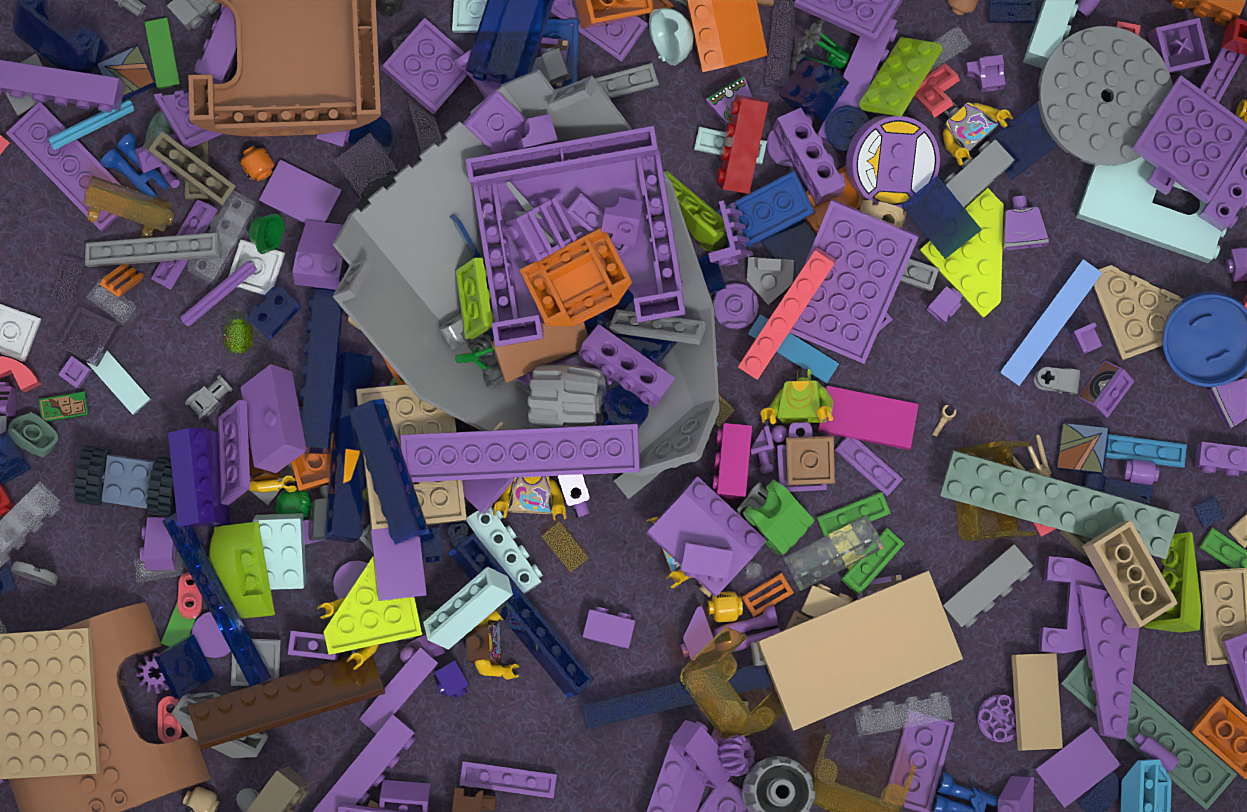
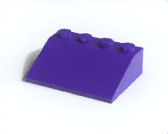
[168,428,231,527]

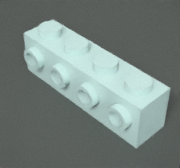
[466,507,543,598]
[424,567,513,650]

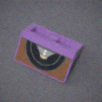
[1078,361,1134,418]

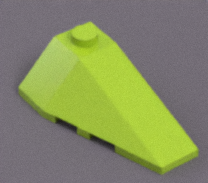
[664,171,734,252]
[1144,532,1201,633]

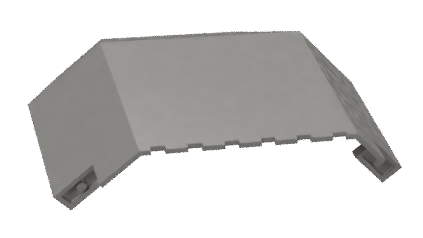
[332,69,719,476]

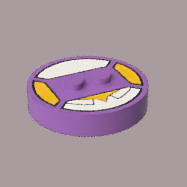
[846,115,940,208]

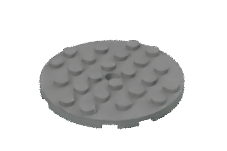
[1038,26,1172,166]

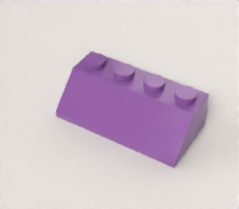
[647,733,706,812]

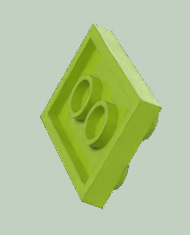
[455,258,494,339]

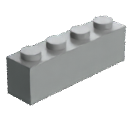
[926,140,1014,225]
[942,544,1033,628]

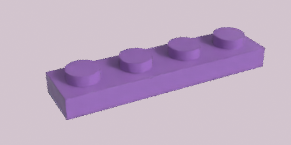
[151,199,218,290]
[459,761,557,798]

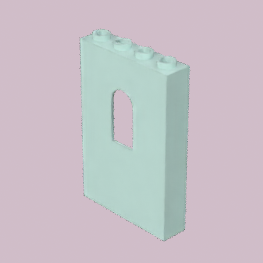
[1076,157,1227,263]

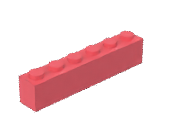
[738,247,836,380]

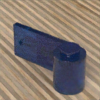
[1081,473,1153,505]

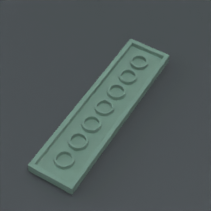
[1060,653,1237,810]

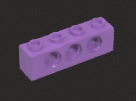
[773,108,846,205]
[579,324,676,408]

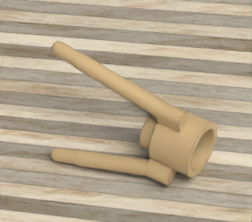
[1001,434,1052,477]

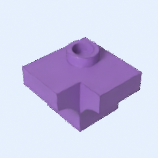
[964,55,1006,93]
[518,114,558,150]
[601,197,643,246]

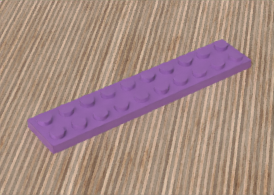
[400,424,640,483]

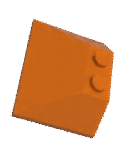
[520,227,632,326]

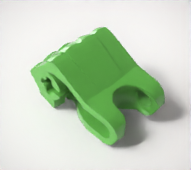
[743,479,814,555]

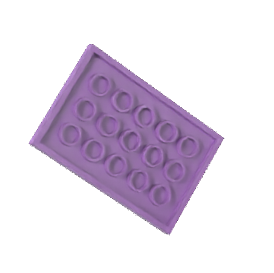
[789,199,919,364]

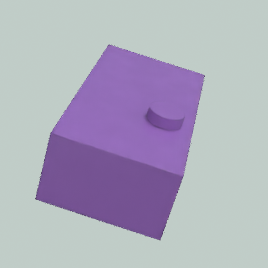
[240,364,307,473]

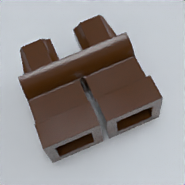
[452,787,496,812]

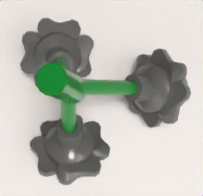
[455,333,504,387]

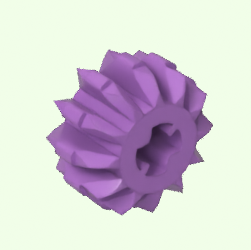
[136,653,177,693]
[719,735,755,777]

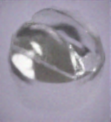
[744,560,762,580]

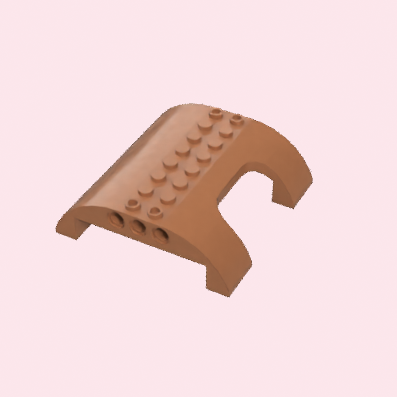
[188,0,381,136]
[8,602,211,812]

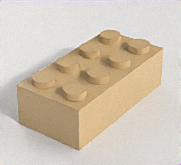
[1082,521,1178,628]

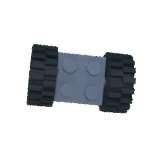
[74,444,176,518]

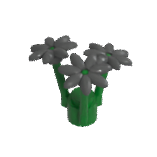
[790,19,850,71]

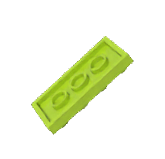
[859,37,943,117]

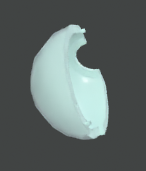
[649,8,694,66]

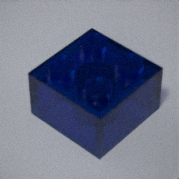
[779,57,849,121]

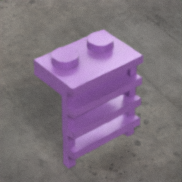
[506,194,584,264]
[708,200,753,267]

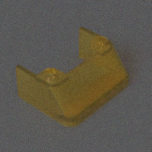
[956,440,1037,541]
[680,627,784,739]
[812,733,917,812]

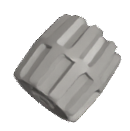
[527,365,607,429]
[741,756,816,812]

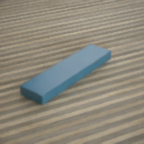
[748,315,839,384]
[1091,433,1187,468]

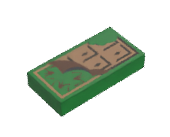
[38,391,89,422]

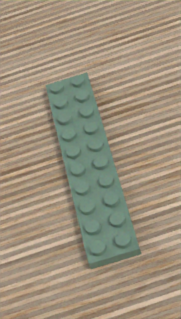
[939,450,1180,559]

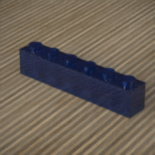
[349,399,429,545]

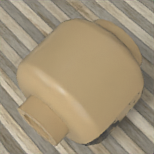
[183,786,220,812]

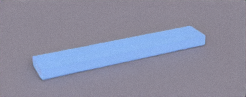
[1000,260,1102,386]

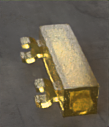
[84,175,175,238]

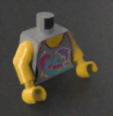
[942,100,1013,165]

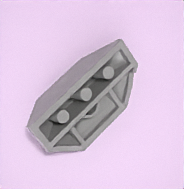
[172,692,268,758]

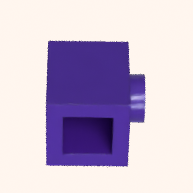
[434,660,470,699]

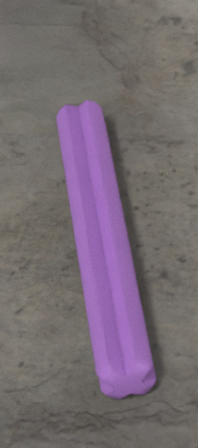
[181,260,257,326]

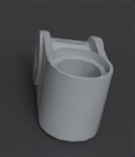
[1033,367,1080,395]
[736,481,768,525]

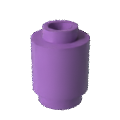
[1123,459,1159,486]

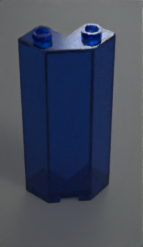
[465,0,554,84]

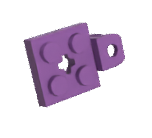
[777,422,827,492]

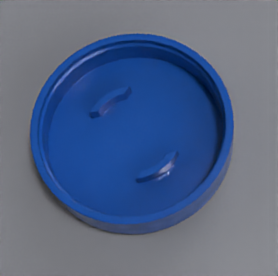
[1162,291,1247,387]

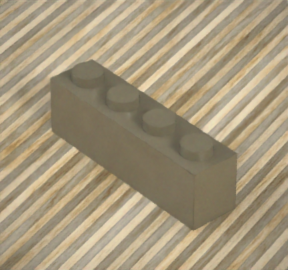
[142,130,236,205]

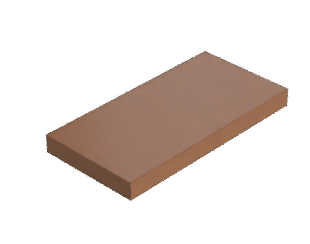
[491,320,588,383]

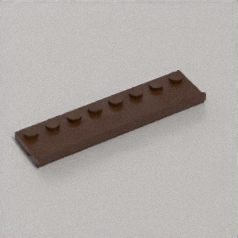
[187,655,385,750]

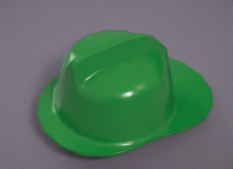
[247,214,285,254]

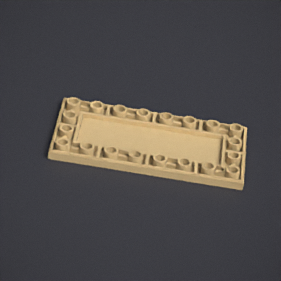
[757,571,963,731]

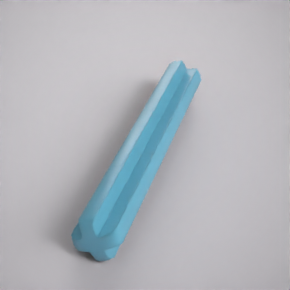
[49,99,134,150]

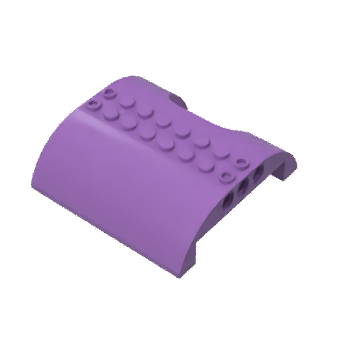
[466,126,685,347]

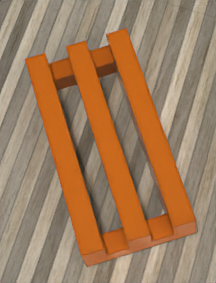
[100,264,144,297]
[741,573,794,617]

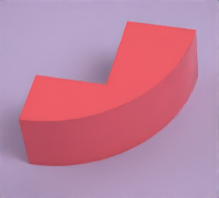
[0,356,42,392]

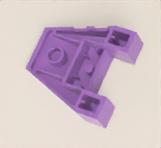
[1038,556,1107,654]

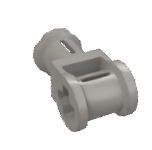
[185,375,233,421]

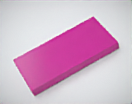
[818,386,919,450]

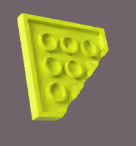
[920,188,1004,318]
[323,557,422,655]

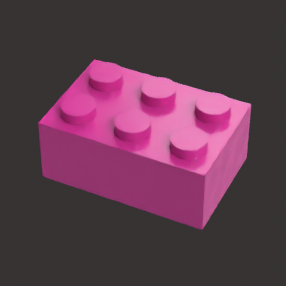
[712,423,752,500]

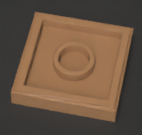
[786,436,835,485]

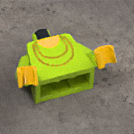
[760,369,834,424]

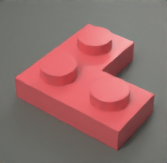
[913,63,960,118]

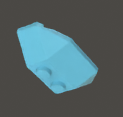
[1121,759,1172,812]

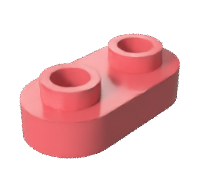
[178,572,203,619]
[158,696,183,743]

